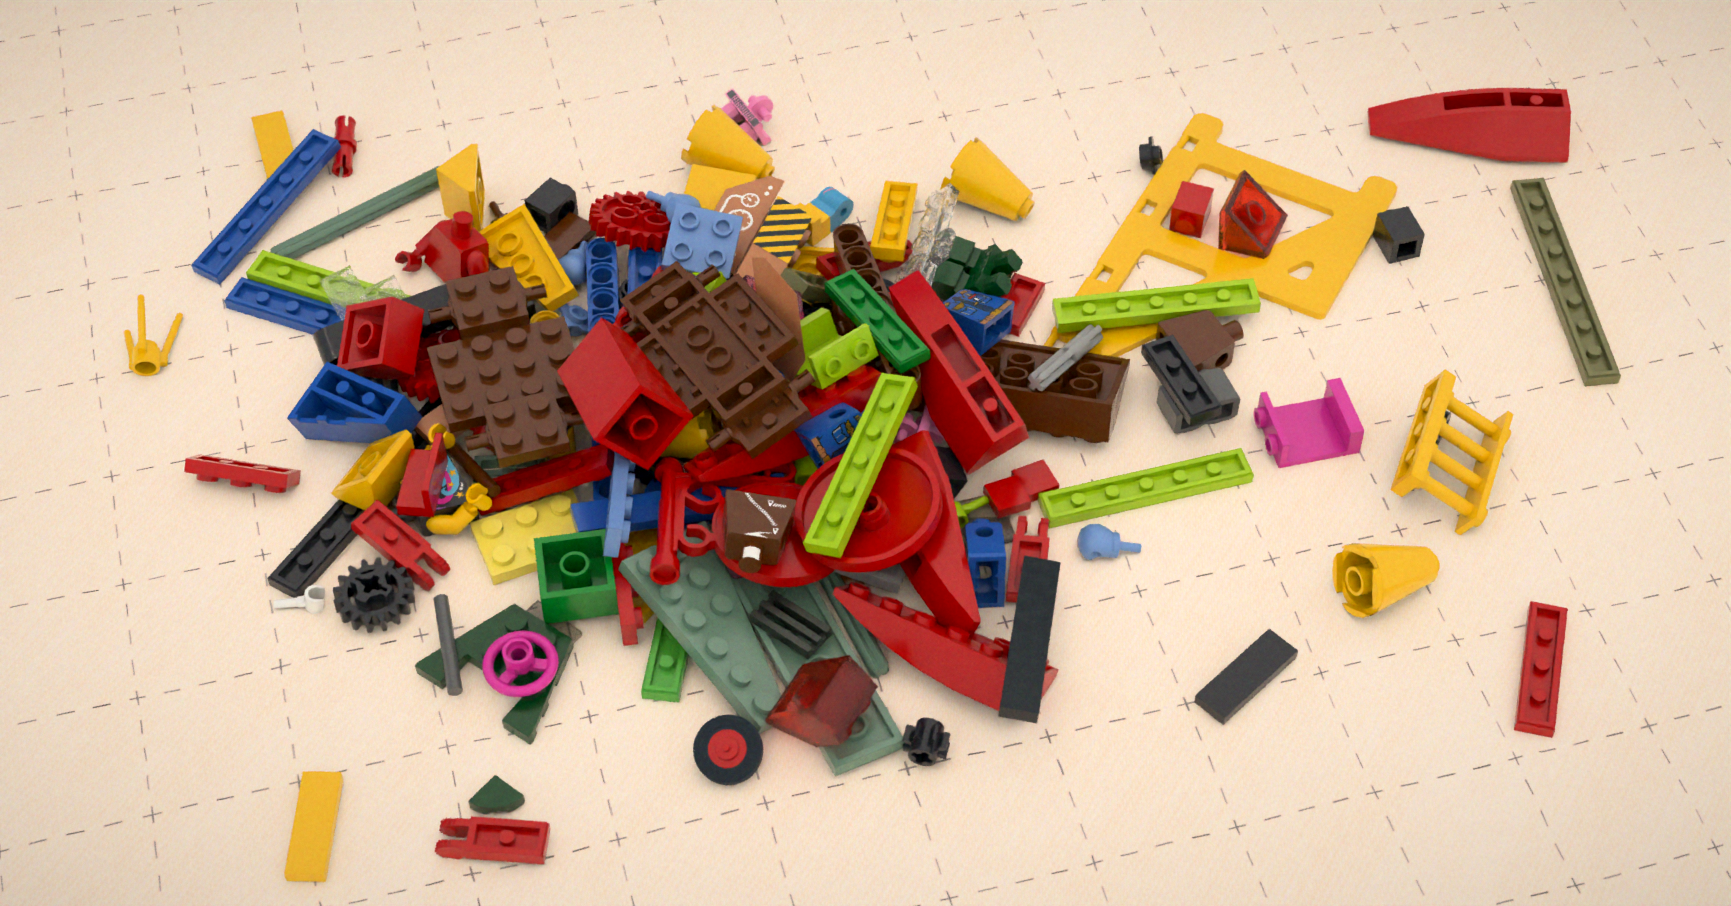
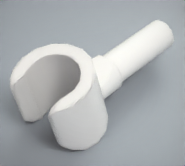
[273,584,325,614]

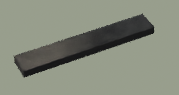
[998,556,1061,723]

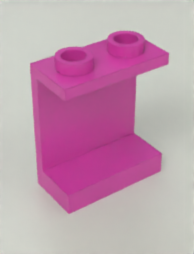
[1254,378,1364,468]

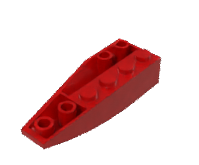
[1367,88,1571,163]
[889,270,1029,475]
[684,364,881,483]
[891,430,981,639]
[833,582,1059,711]

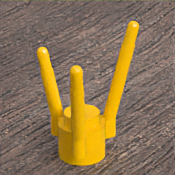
[124,294,183,376]

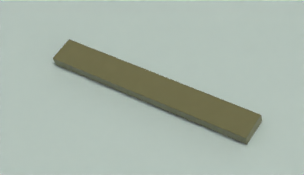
[1510,177,1621,387]

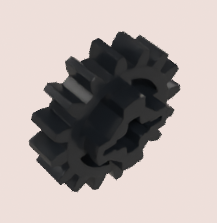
[333,557,415,633]

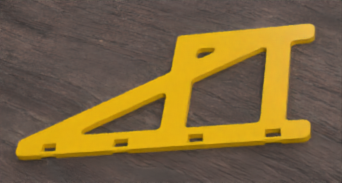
[1043,113,1397,357]

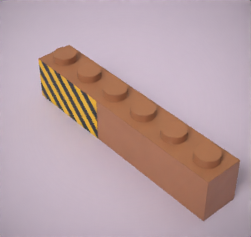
[733,196,813,293]

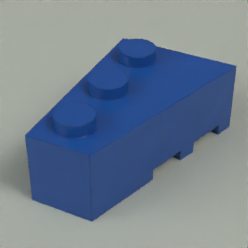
[287,362,422,443]

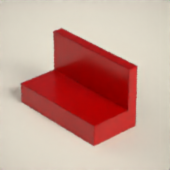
[396,433,448,517]

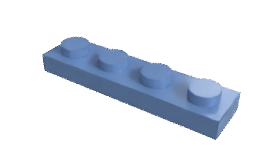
[603,452,636,558]

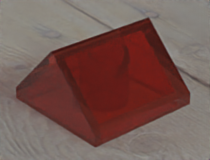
[1218,170,1288,259]

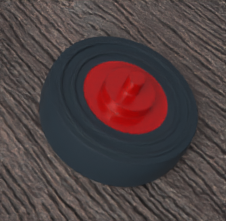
[693,714,763,785]

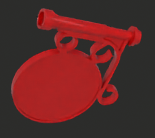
[650,457,835,587]

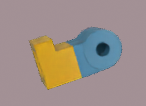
[796,186,854,247]

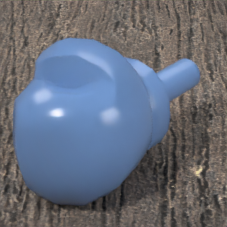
[646,191,701,222]
[558,241,588,286]
[1077,524,1142,560]

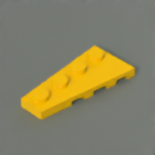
[478,204,579,311]

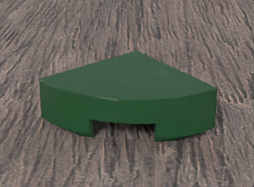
[468,775,525,814]

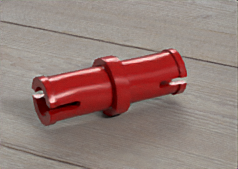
[332,115,357,178]

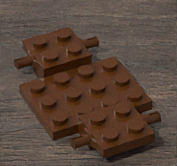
[620,261,816,459]
[427,266,584,468]

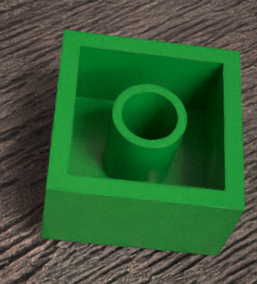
[534,529,619,624]

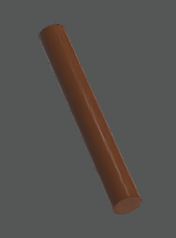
[446,441,501,498]

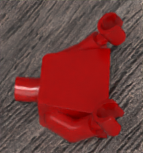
[395,211,489,282]

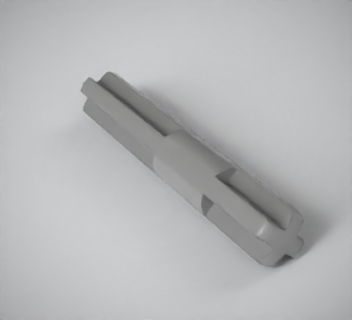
[1028,324,1103,391]

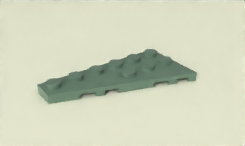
[618,521,789,734]

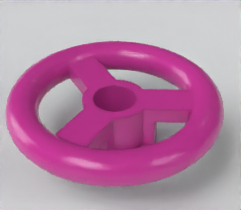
[482,631,558,697]

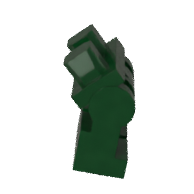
[927,233,1023,300]

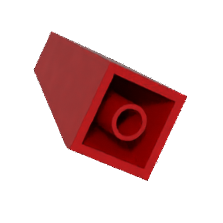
[557,317,694,470]

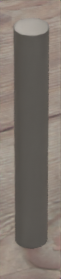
[433,594,463,696]

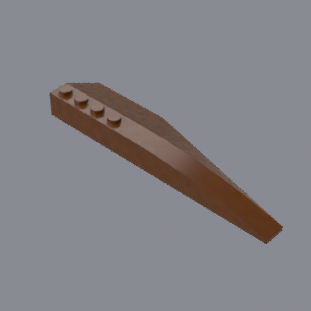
[866,339,1130,443]

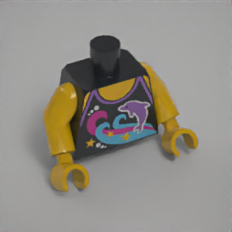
[388,423,492,537]

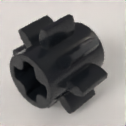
[902,718,951,766]

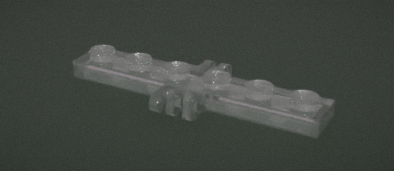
[894,183,960,308]

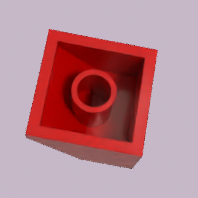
[337,296,424,380]

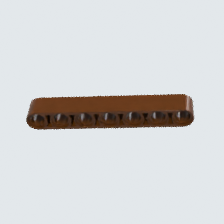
[833,223,922,410]

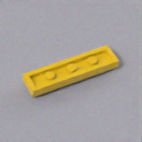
[870,180,918,262]

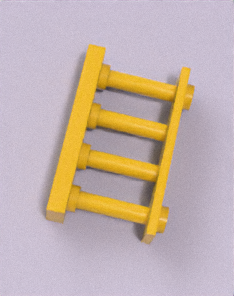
[1390,369,1514,535]

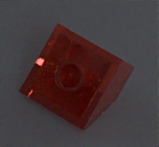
[765,655,878,748]

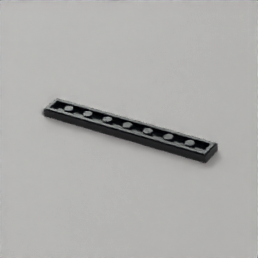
[268,397,442,598]

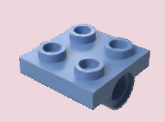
[661,203,743,281]

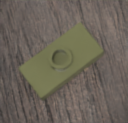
[780,268,831,304]

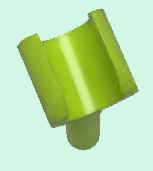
[954,495,989,529]

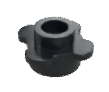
[1139,136,1163,175]

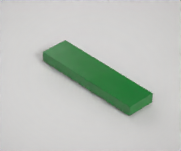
[824,269,930,374]

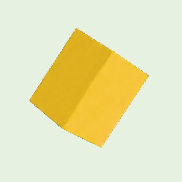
[436,144,485,231]
[684,164,757,211]
[331,429,414,510]

